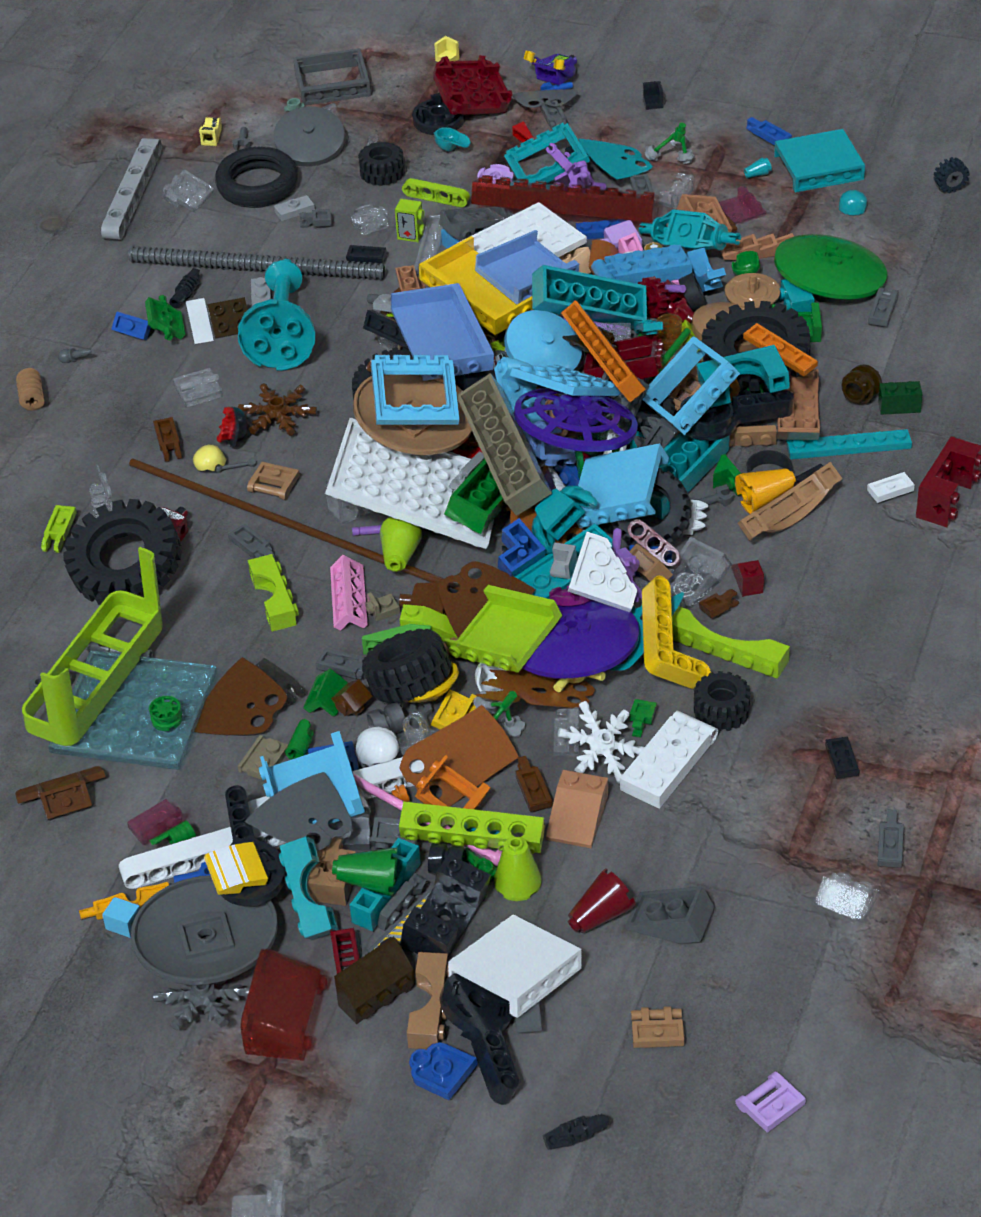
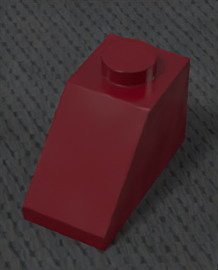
[731,560,764,597]

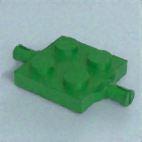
[145,295,185,341]

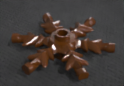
[238,383,317,436]

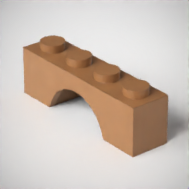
[407,952,449,1049]

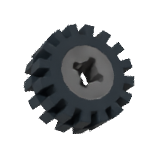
[933,157,970,193]

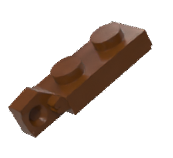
[515,756,552,812]

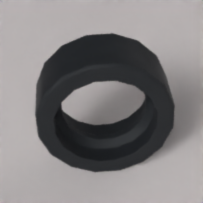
[679,273,707,312]

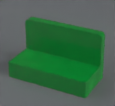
[303,668,348,717]

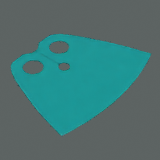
[578,138,653,180]

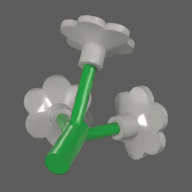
[474,691,526,738]

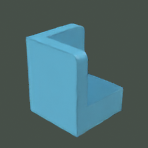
[102,897,140,938]

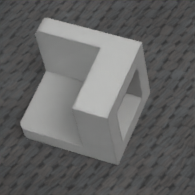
[550,543,577,579]

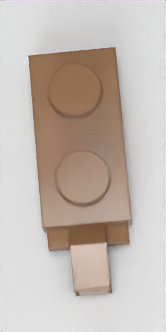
[729,425,777,447]

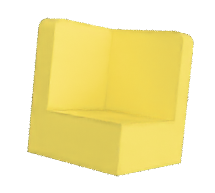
[434,36,459,62]

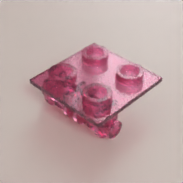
[719,186,766,223]

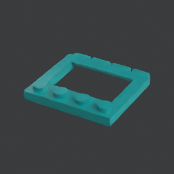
[504,123,590,194]

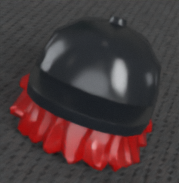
[217,406,250,448]

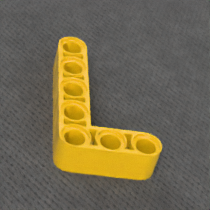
[642,575,711,689]

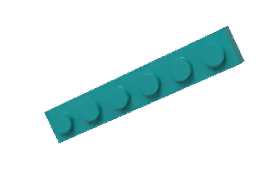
[787,429,912,460]

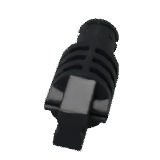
[169,268,200,308]

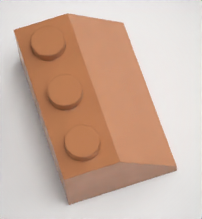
[677,194,732,232]

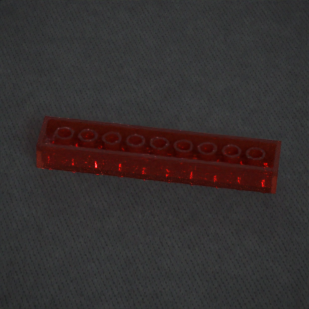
[471,175,659,222]

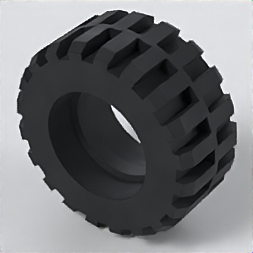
[612,468,692,546]
[362,629,452,704]

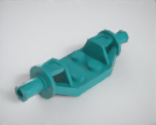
[639,209,741,250]

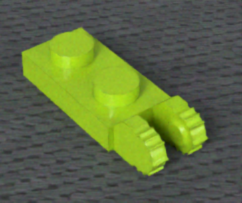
[41,505,77,553]

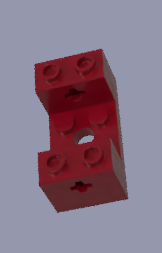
[916,436,981,528]

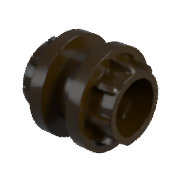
[841,364,882,405]

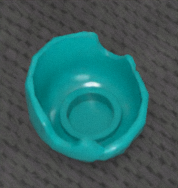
[839,190,867,215]

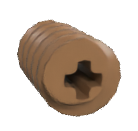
[16,368,45,411]

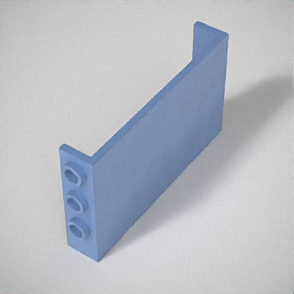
[391,283,494,381]

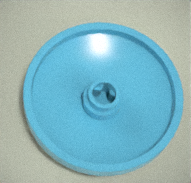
[504,310,582,370]

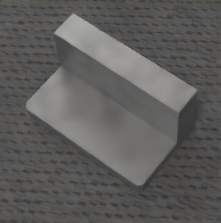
[326,814,371,850]

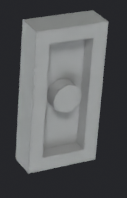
[274,195,315,221]

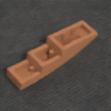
[720,233,794,260]

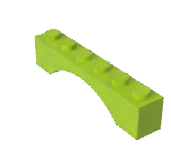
[672,606,790,679]

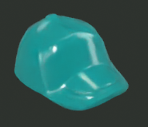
[434,127,470,152]

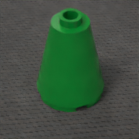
[332,848,398,896]

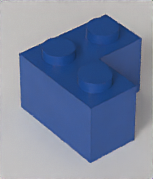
[498,518,546,577]

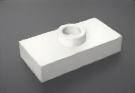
[867,472,915,503]

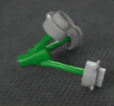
[645,122,695,164]

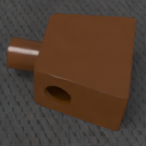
[399,582,451,615]

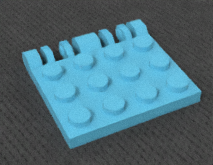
[510,365,621,396]

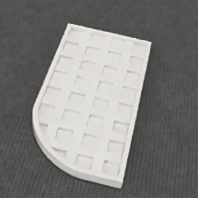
[458,202,587,257]

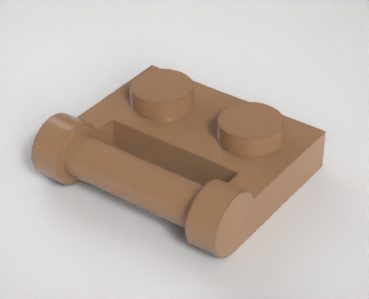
[247,462,300,500]

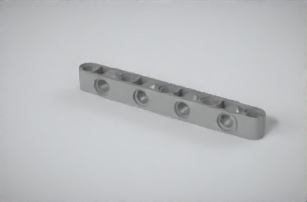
[101,138,162,240]

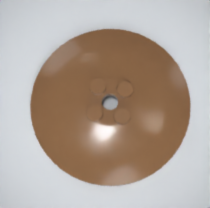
[353,375,472,455]

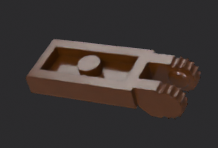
[153,417,182,462]

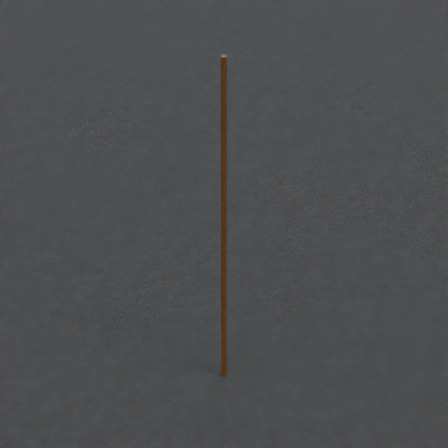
[129,458,478,593]

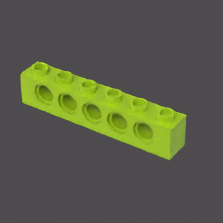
[399,802,545,854]

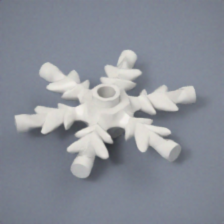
[558,701,645,784]

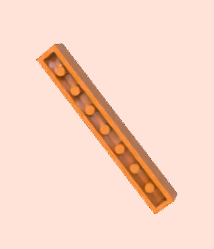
[561,300,646,402]

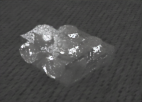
[162,169,214,212]

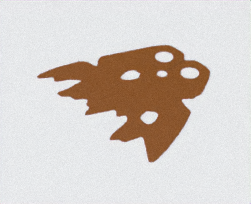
[476,668,595,708]

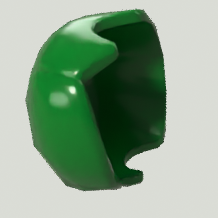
[732,251,761,276]

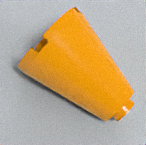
[735,468,796,514]

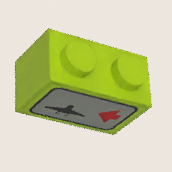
[395,199,426,242]

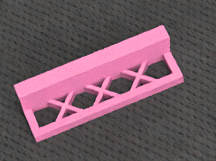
[330,555,368,631]

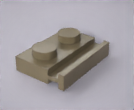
[238,735,288,781]

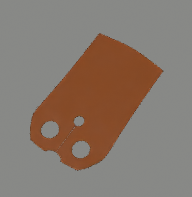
[399,705,519,807]

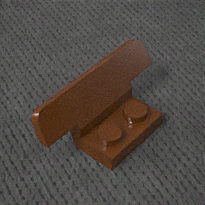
[15,766,106,820]

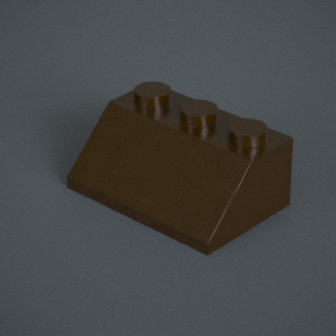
[334,936,415,1024]

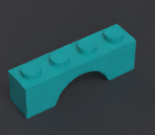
[279,837,339,940]
[350,838,421,932]

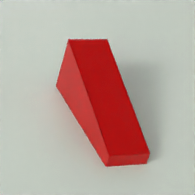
[512,121,535,143]

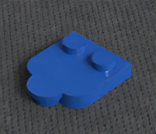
[409,1043,478,1100]

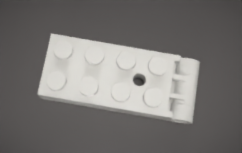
[620,711,718,809]

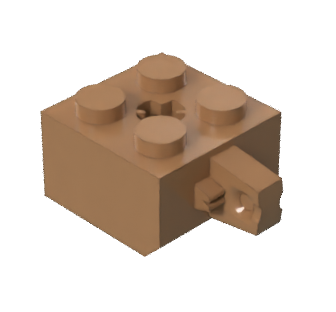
[308,837,356,906]

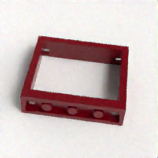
[583,334,664,382]

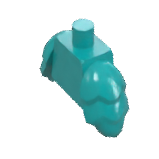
[532,486,598,554]

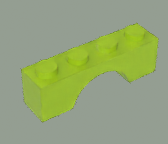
[248,554,299,632]

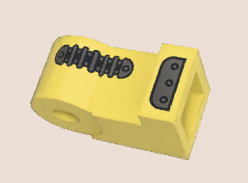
[199,117,222,146]

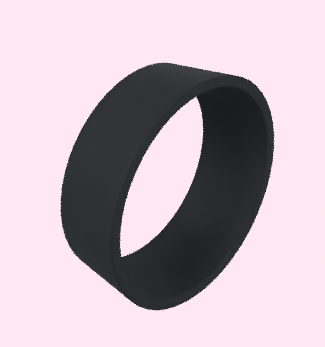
[747,450,792,472]

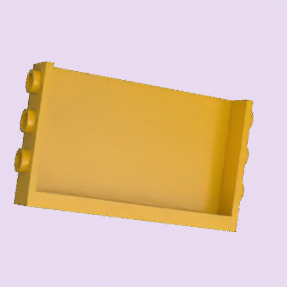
[419,236,532,335]

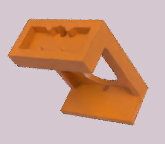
[415,755,491,810]

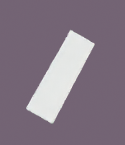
[186,298,214,344]

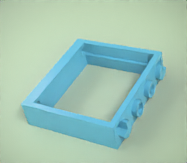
[643,336,740,435]

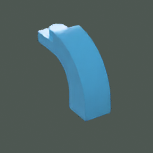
[686,248,726,292]

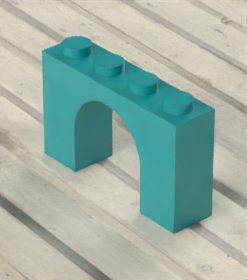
[696,345,790,407]

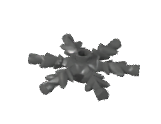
[153,980,253,1030]

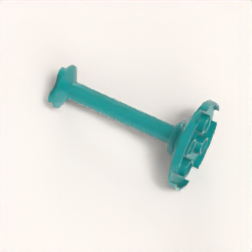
[238,259,316,371]

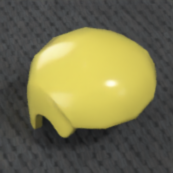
[193,445,226,471]

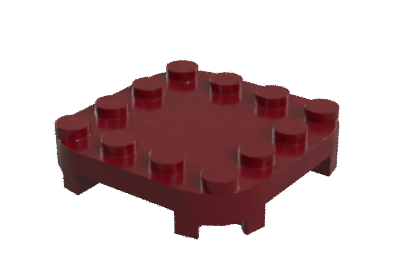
[433,55,512,115]

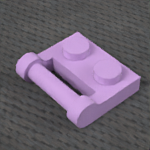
[735,1071,806,1133]

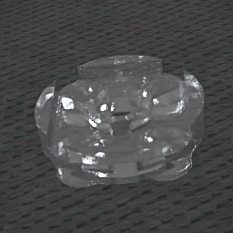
[351,204,388,235]

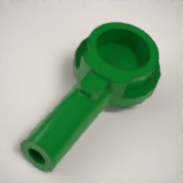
[466,847,496,880]

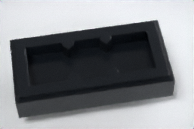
[346,245,387,264]
[825,736,859,779]

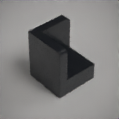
[643,81,663,110]

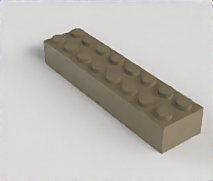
[457,373,552,516]

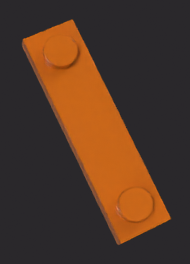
[743,323,818,376]

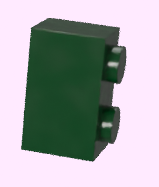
[878,381,923,415]

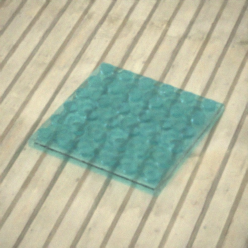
[48,650,217,770]

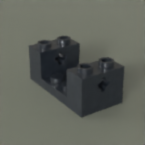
[400,854,491,958]

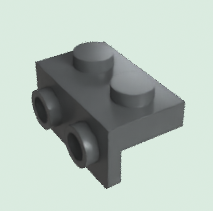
[369,817,422,850]

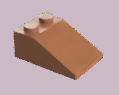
[546,770,608,848]

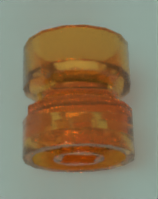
[657,314,682,351]

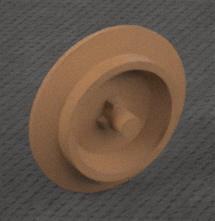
[725,273,780,308]

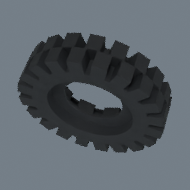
[701,301,811,391]
[63,499,182,605]

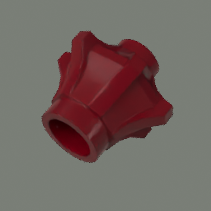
[666,298,695,324]

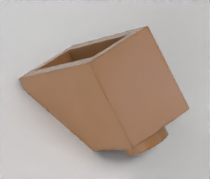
[629,543,673,583]

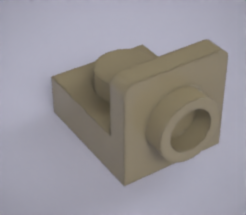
[365,592,400,621]

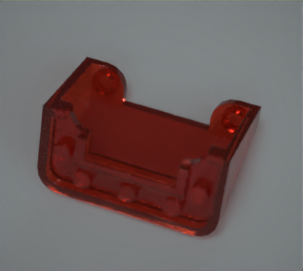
[241,949,328,1061]

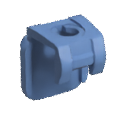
[527,420,576,466]

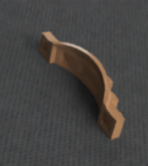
[737,462,842,541]

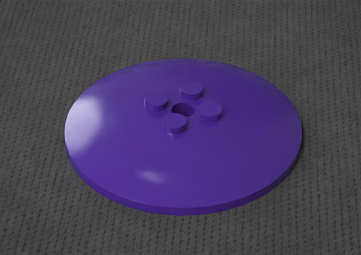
[522,600,639,679]

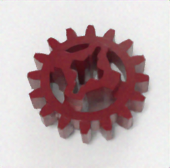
[638,276,670,318]

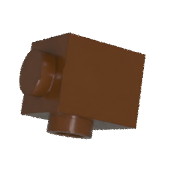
[331,679,372,716]

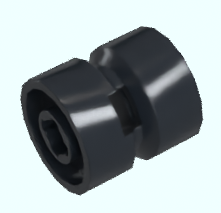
[428,843,467,874]

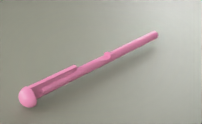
[353,773,502,867]

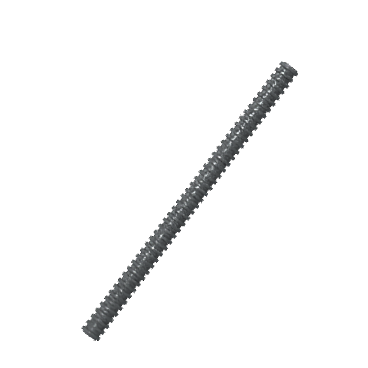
[129,246,385,280]

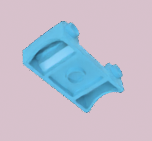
[494,357,547,423]

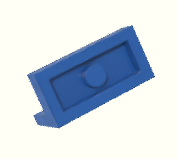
[111,311,151,340]

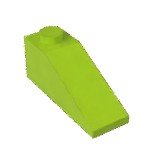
[400,604,458,642]

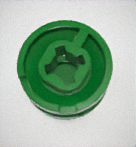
[149,696,182,731]

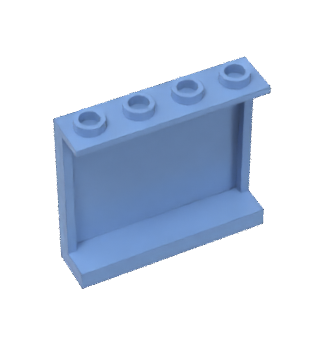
[475,230,579,304]

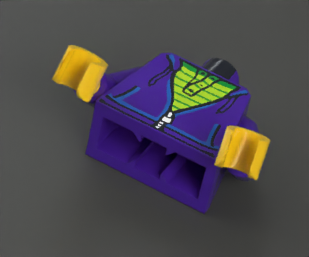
[524,50,577,85]

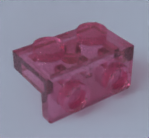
[127,799,182,846]

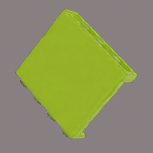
[444,585,562,672]

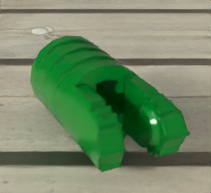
[285,719,314,760]
[149,820,196,845]

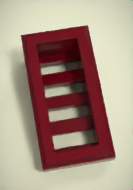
[330,928,359,974]

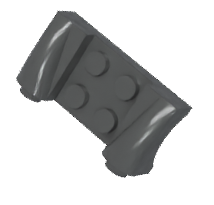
[439,206,508,241]

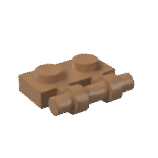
[631,1006,684,1048]

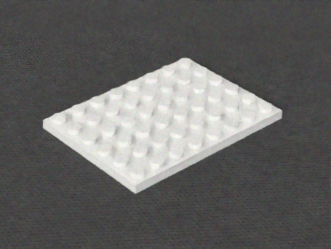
[325,418,494,549]

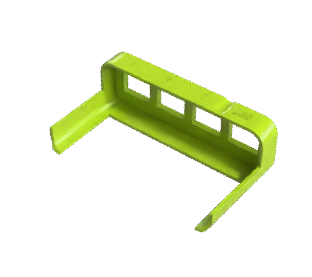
[22,547,163,746]

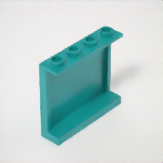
[774,129,865,193]

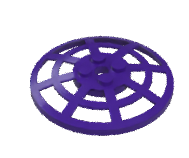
[514,388,638,452]

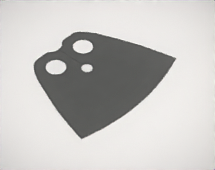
[245,772,352,851]

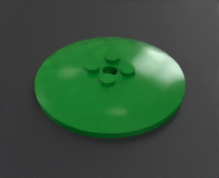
[774,234,887,299]

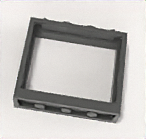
[293,48,371,106]

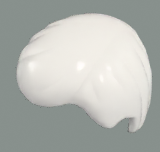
[356,727,399,768]

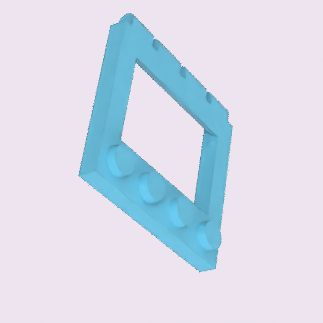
[371,355,459,425]

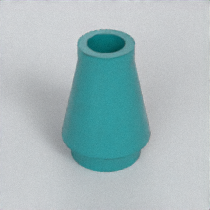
[744,158,772,179]

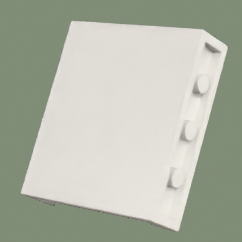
[448,915,581,1018]

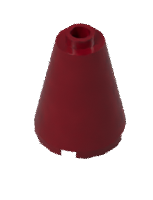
[568,868,636,933]

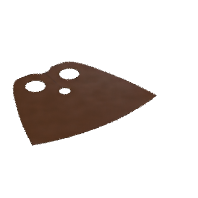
[439,561,536,638]
[192,657,287,735]

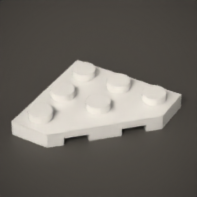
[568,532,637,612]

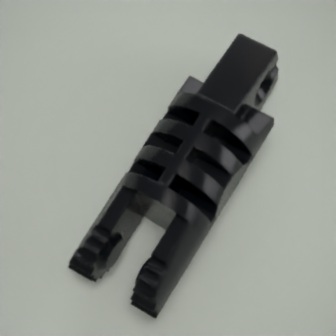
[543,1114,609,1150]

